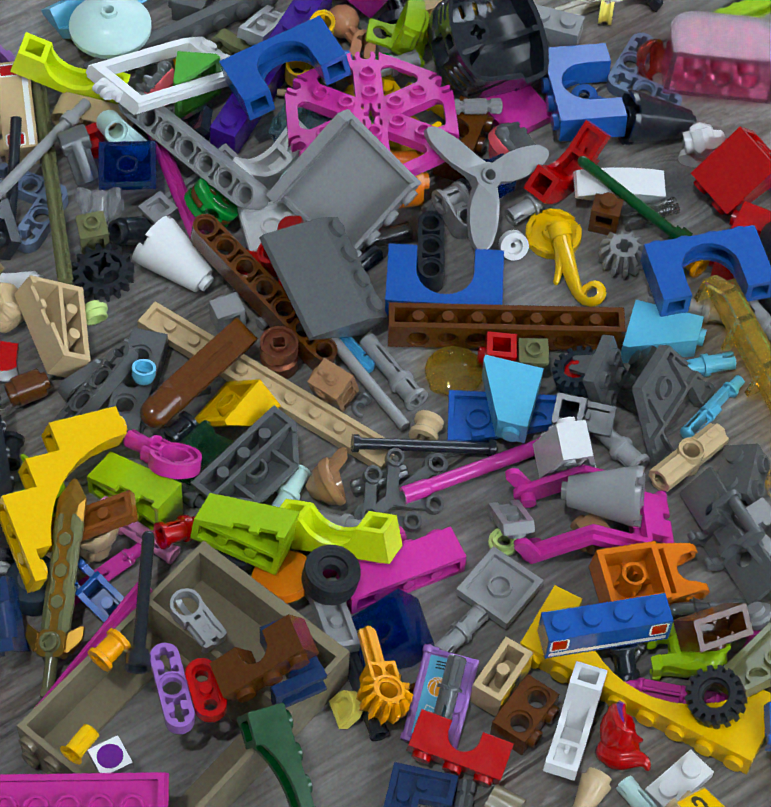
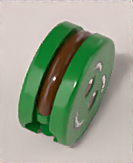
[184,177,238,228]

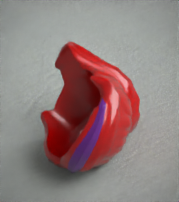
[594,700,651,771]

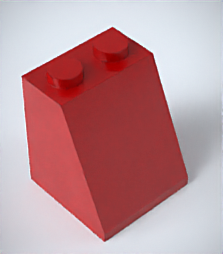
[691,126,771,216]

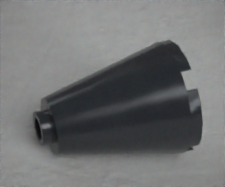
[618,90,697,146]

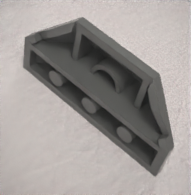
[190,405,299,503]

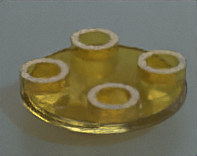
[425,346,483,395]

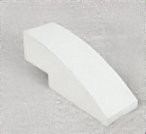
[573,168,666,205]

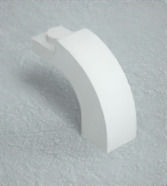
[231,119,308,198]
[543,661,608,781]

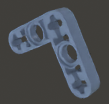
[606,33,682,106]
[0,163,69,253]

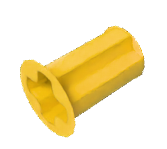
[60,724,99,764]

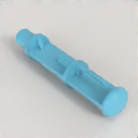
[680,375,745,439]

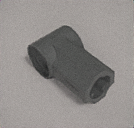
[56,124,100,185]

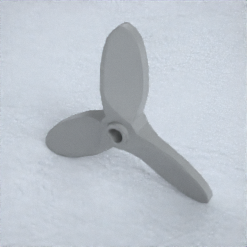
[424,126,549,250]

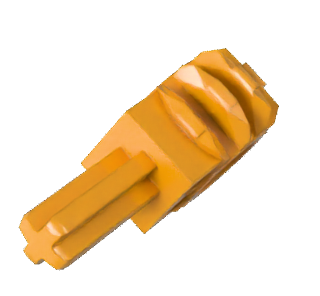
[356,626,413,725]

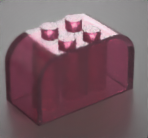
[661,11,771,104]

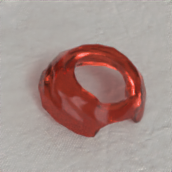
[636,39,666,81]

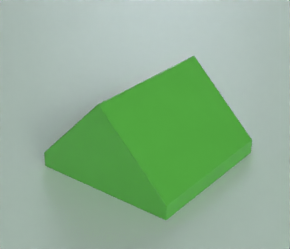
[173,51,221,119]

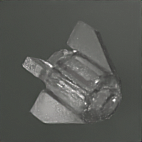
[76,187,124,228]

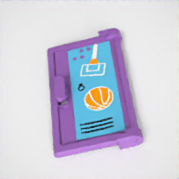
[400,644,479,749]

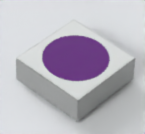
[87,735,133,773]

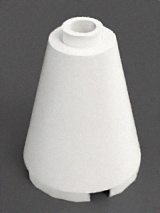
[132,216,214,292]

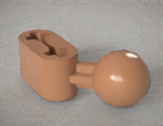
[329,4,377,84]

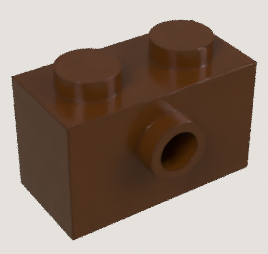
[673,603,754,652]

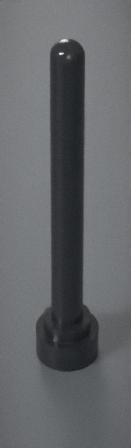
[124,531,155,674]

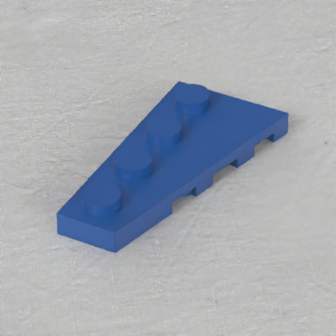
[447,390,557,441]

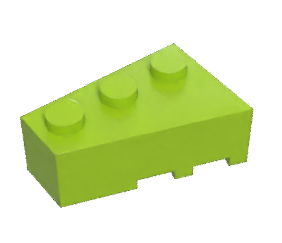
[87,451,183,531]
[190,493,300,575]

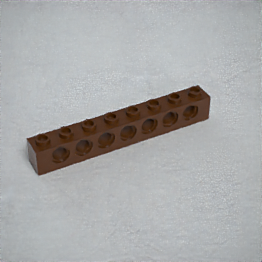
[388,302,626,351]

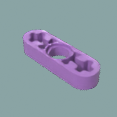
[150,643,195,734]

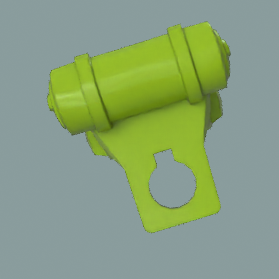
[365,0,429,77]

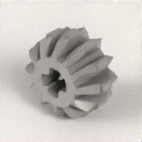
[598,229,643,279]

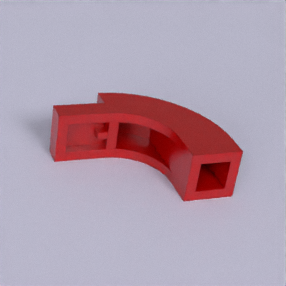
[523,120,611,204]

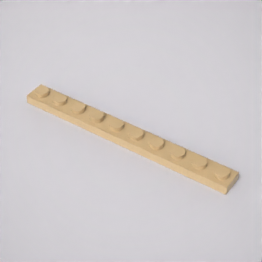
[137,301,395,470]

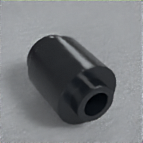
[108,216,151,246]

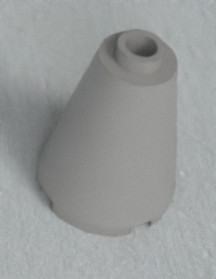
[561,465,645,528]

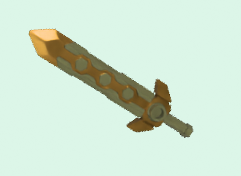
[25,479,87,698]

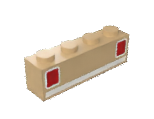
[0,61,40,164]

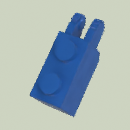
[75,558,125,623]

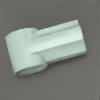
[96,110,150,161]

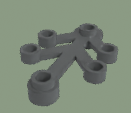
[353,448,448,533]

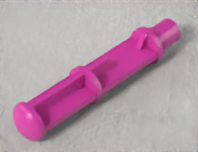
[74,543,141,607]
[624,677,721,704]

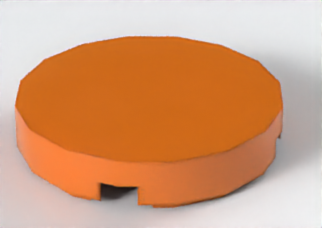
[252,551,307,604]

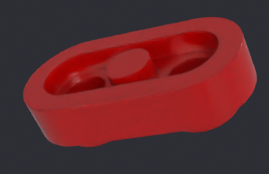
[185,658,227,722]

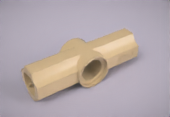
[648,423,729,492]

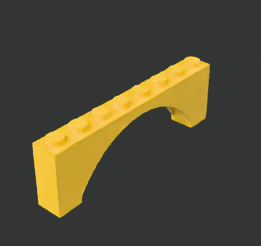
[520,585,771,775]

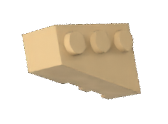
[14,275,91,378]

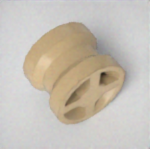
[408,410,444,440]

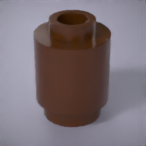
[4,368,51,406]

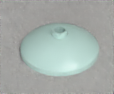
[69,0,152,59]

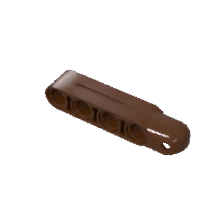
[140,317,258,428]

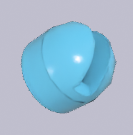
[132,359,156,386]

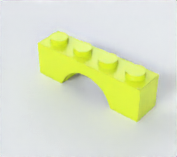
[10,32,130,104]
[280,499,403,564]

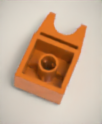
[589,541,710,606]

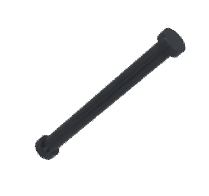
[351,434,497,457]

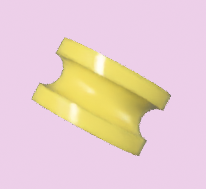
[598,0,615,26]

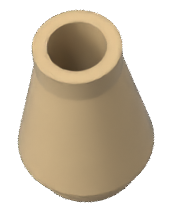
[572,767,612,807]

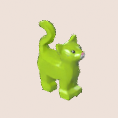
[644,618,731,681]

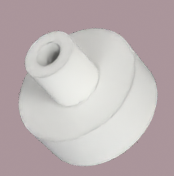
[498,230,529,261]

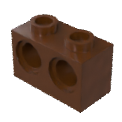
[490,674,560,756]

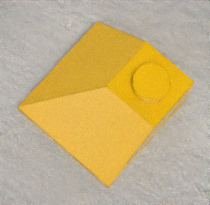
[195,379,281,427]

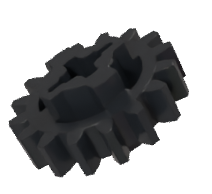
[71,243,135,302]

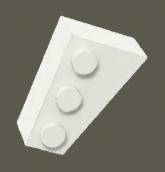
[533,417,596,479]

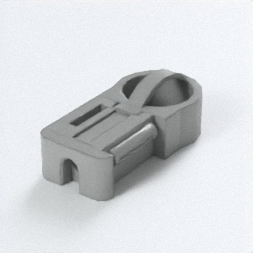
[170,588,227,654]

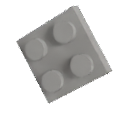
[456,546,544,629]

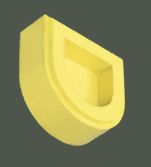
[329,690,363,729]

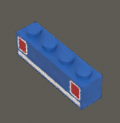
[537,593,674,659]

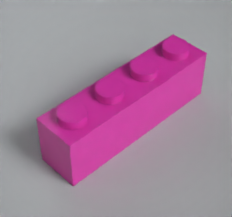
[336,526,466,614]

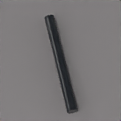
[6,116,22,222]

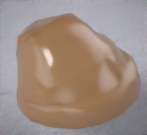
[306,446,348,506]

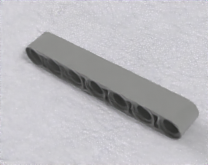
[118,91,269,210]

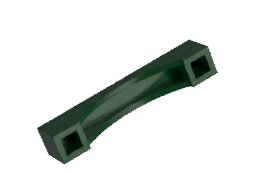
[237,702,316,807]

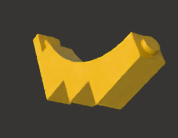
[0,406,127,593]

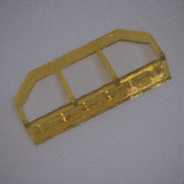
[694,275,771,411]

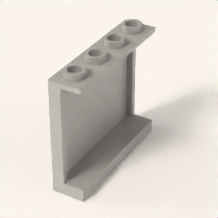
[266,109,421,258]

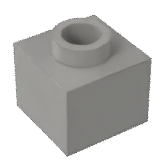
[209,292,246,334]

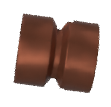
[260,326,298,379]

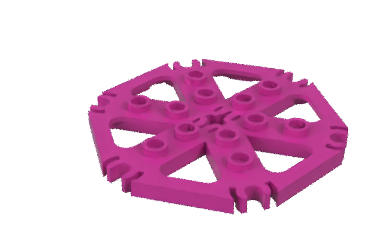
[285,51,459,176]

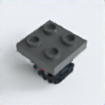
[552,335,628,406]

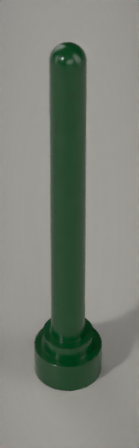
[577,156,693,240]

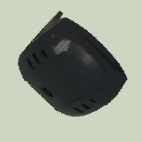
[427,0,549,99]

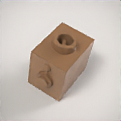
[307,358,359,412]

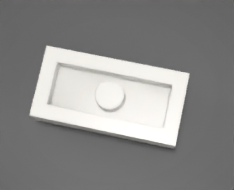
[644,749,714,807]

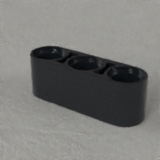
[417,210,444,293]

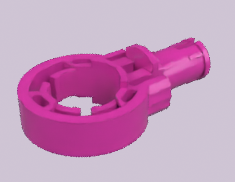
[123,429,202,479]

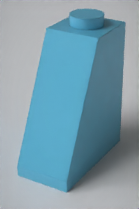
[621,300,707,363]
[482,355,544,443]

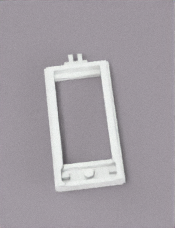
[86,36,230,115]

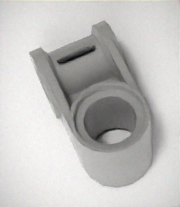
[432,181,470,239]

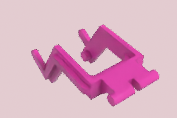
[505,464,674,564]

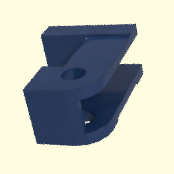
[0,576,30,658]
[259,619,327,708]

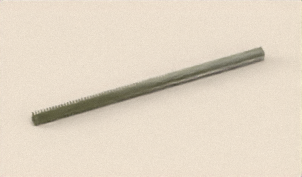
[31,80,73,285]

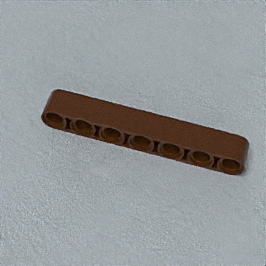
[190,214,338,370]

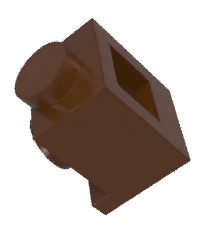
[588,192,624,235]

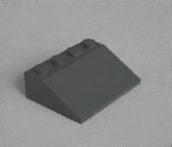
[259,217,388,340]

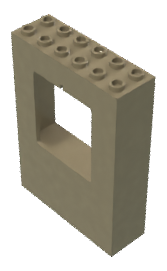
[17,541,350,807]

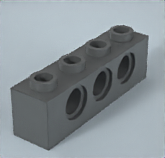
[106,327,169,445]

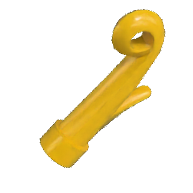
[547,221,606,307]

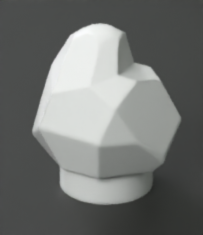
[683,122,725,157]

